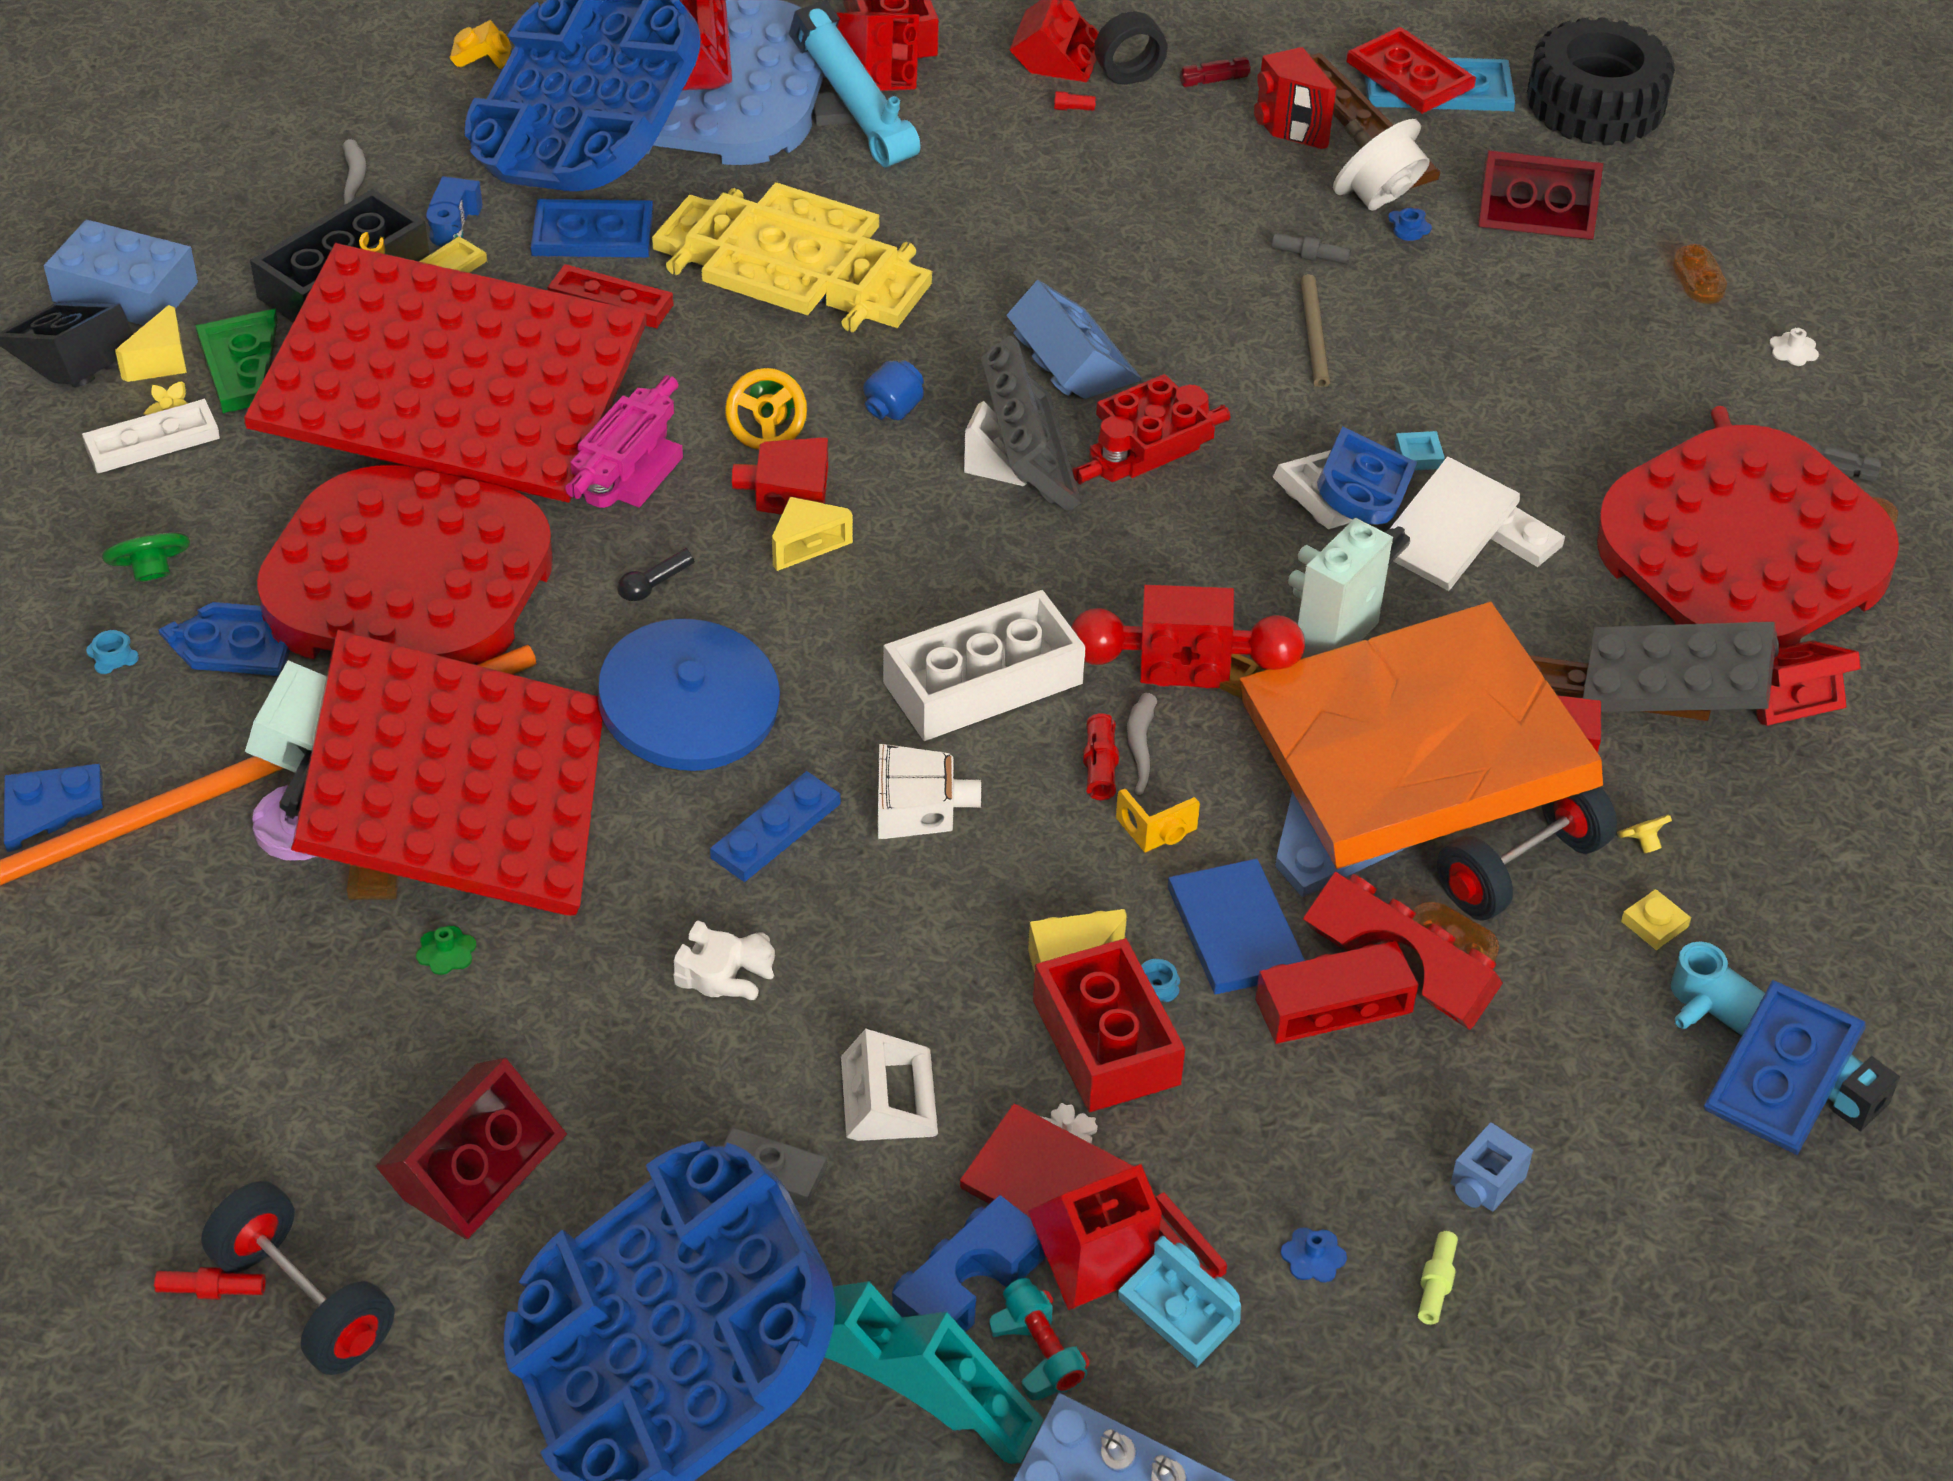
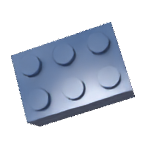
[44,219,198,326]

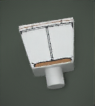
[878,744,981,839]

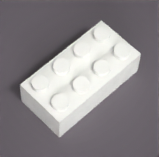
[883,590,1085,741]

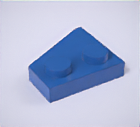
[4,764,103,852]

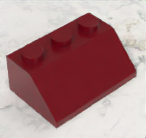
[1478,150,1604,240]
[375,1057,567,1239]

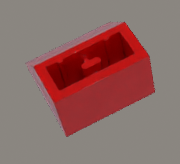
[1009,0,1099,82]
[836,12,919,91]
[1028,1164,1162,1310]

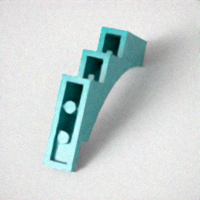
[824,1281,1044,1464]

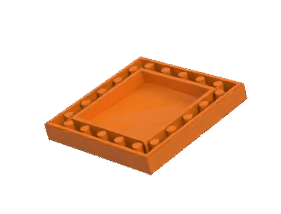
[1240,602,1603,869]

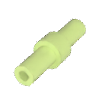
[1418,1231,1458,1325]

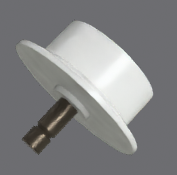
[1333,119,1430,210]

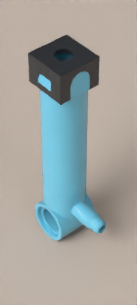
[789,0,921,168]
[1671,941,1901,1132]

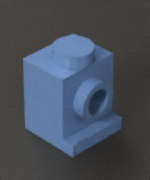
[1450,1122,1533,1212]

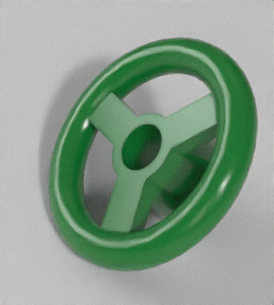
[102,533,190,582]

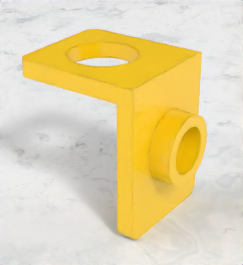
[1116,788,1200,852]

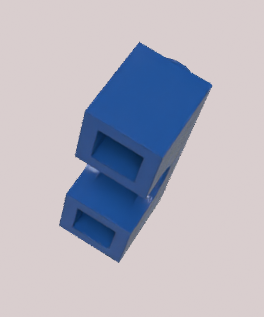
[892,1195,1045,1332]

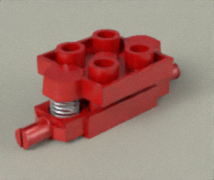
[1072,374,1231,485]

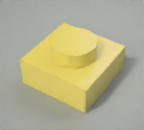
[1621,889,1691,950]

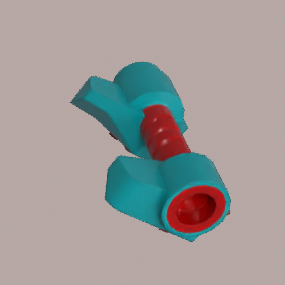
[989,1278,1090,1401]

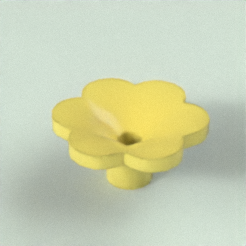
[1617,814,1672,854]

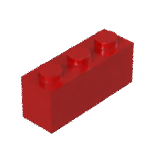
[1255,941,1418,1044]

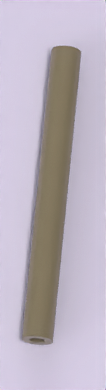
[1300,274,1330,387]

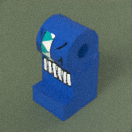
[426,176,483,247]

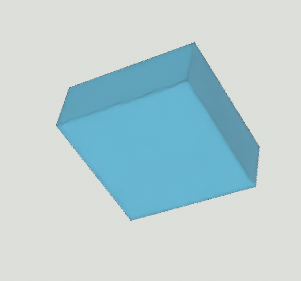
[1395,431,1445,470]

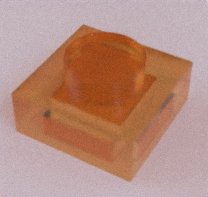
[347,864,400,899]

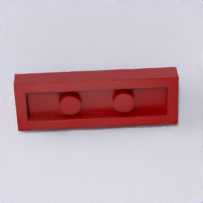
[547,264,673,329]

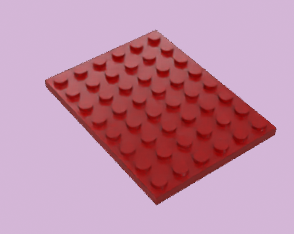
[244,243,646,503]

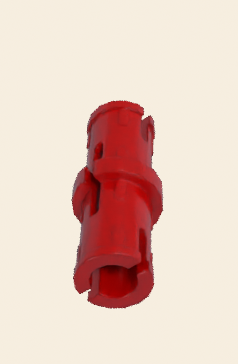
[1083,713,1119,800]

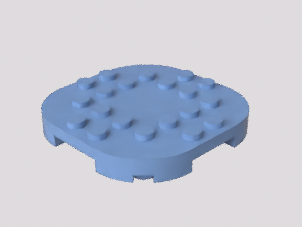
[646,0,826,165]

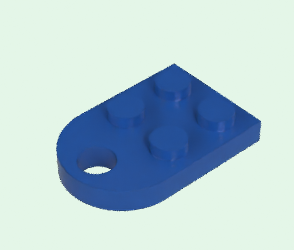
[1317,426,1418,524]

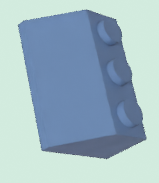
[1006,280,1142,399]

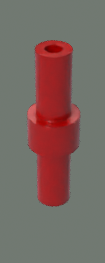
[154,1267,266,1300]

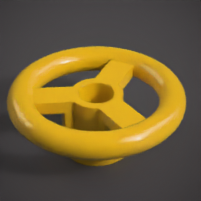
[725,368,807,450]

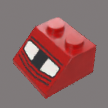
[1254,47,1336,149]

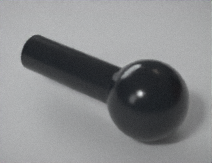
[617,548,695,601]

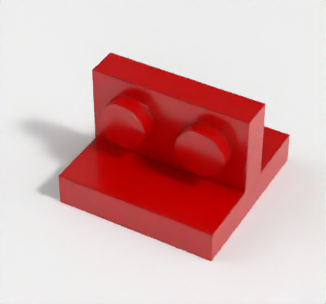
[1757,640,1861,726]

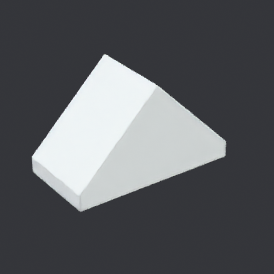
[964,401,1027,486]

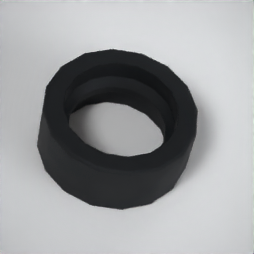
[1094,11,1168,85]

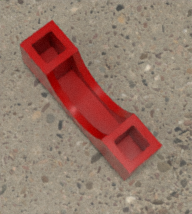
[1303,872,1503,1030]

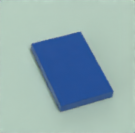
[531,199,653,258]
[1168,858,1305,995]
[1704,980,1866,1155]

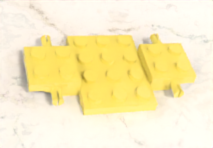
[652,182,932,332]

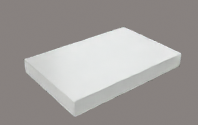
[1390,457,1520,591]

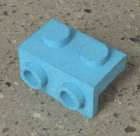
[1118,1236,1241,1367]

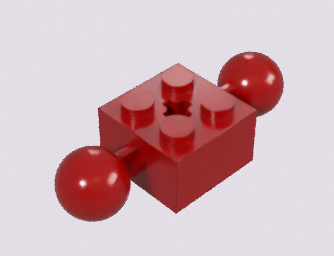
[1071,585,1305,688]

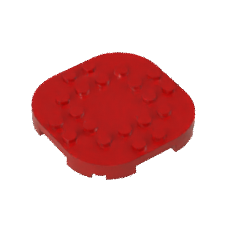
[1597,425,1899,648]
[257,465,553,665]

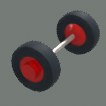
[1437,787,1617,921]
[201,1181,395,1375]

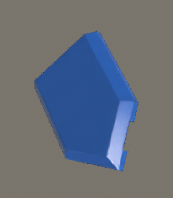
[158,602,290,676]

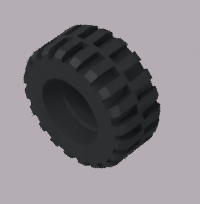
[1527,17,1675,145]

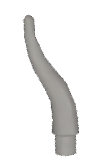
[342,139,367,204]
[1126,693,1157,795]

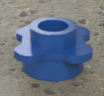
[1388,208,1432,241]

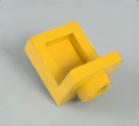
[450,20,511,69]

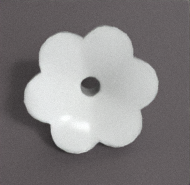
[1769,328,1819,366]

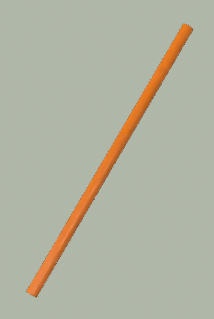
[0,645,536,885]

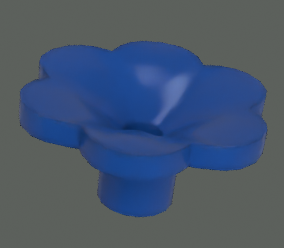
[1281,1228,1347,1282]

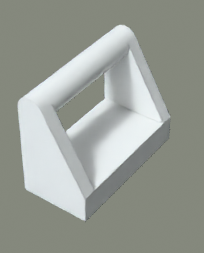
[841,1029,938,1141]

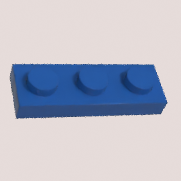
[710,771,841,882]

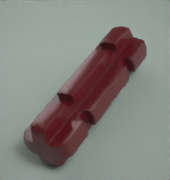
[1179,56,1251,87]

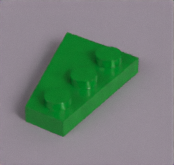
[195,308,278,413]

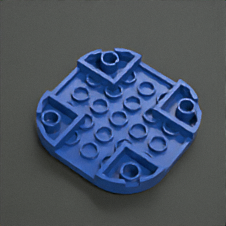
[465,0,701,191]
[504,1141,835,1481]

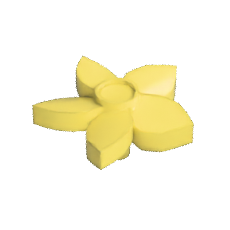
[143,381,188,415]

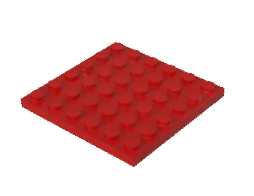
[291,630,603,915]

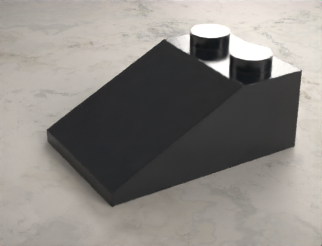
[0,302,133,388]

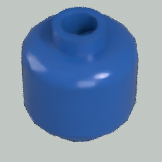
[863,360,924,420]

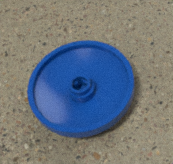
[598,619,780,771]

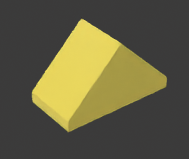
[115,305,187,382]
[772,497,853,571]

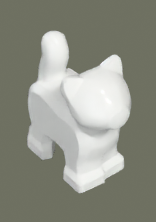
[674,920,775,1000]

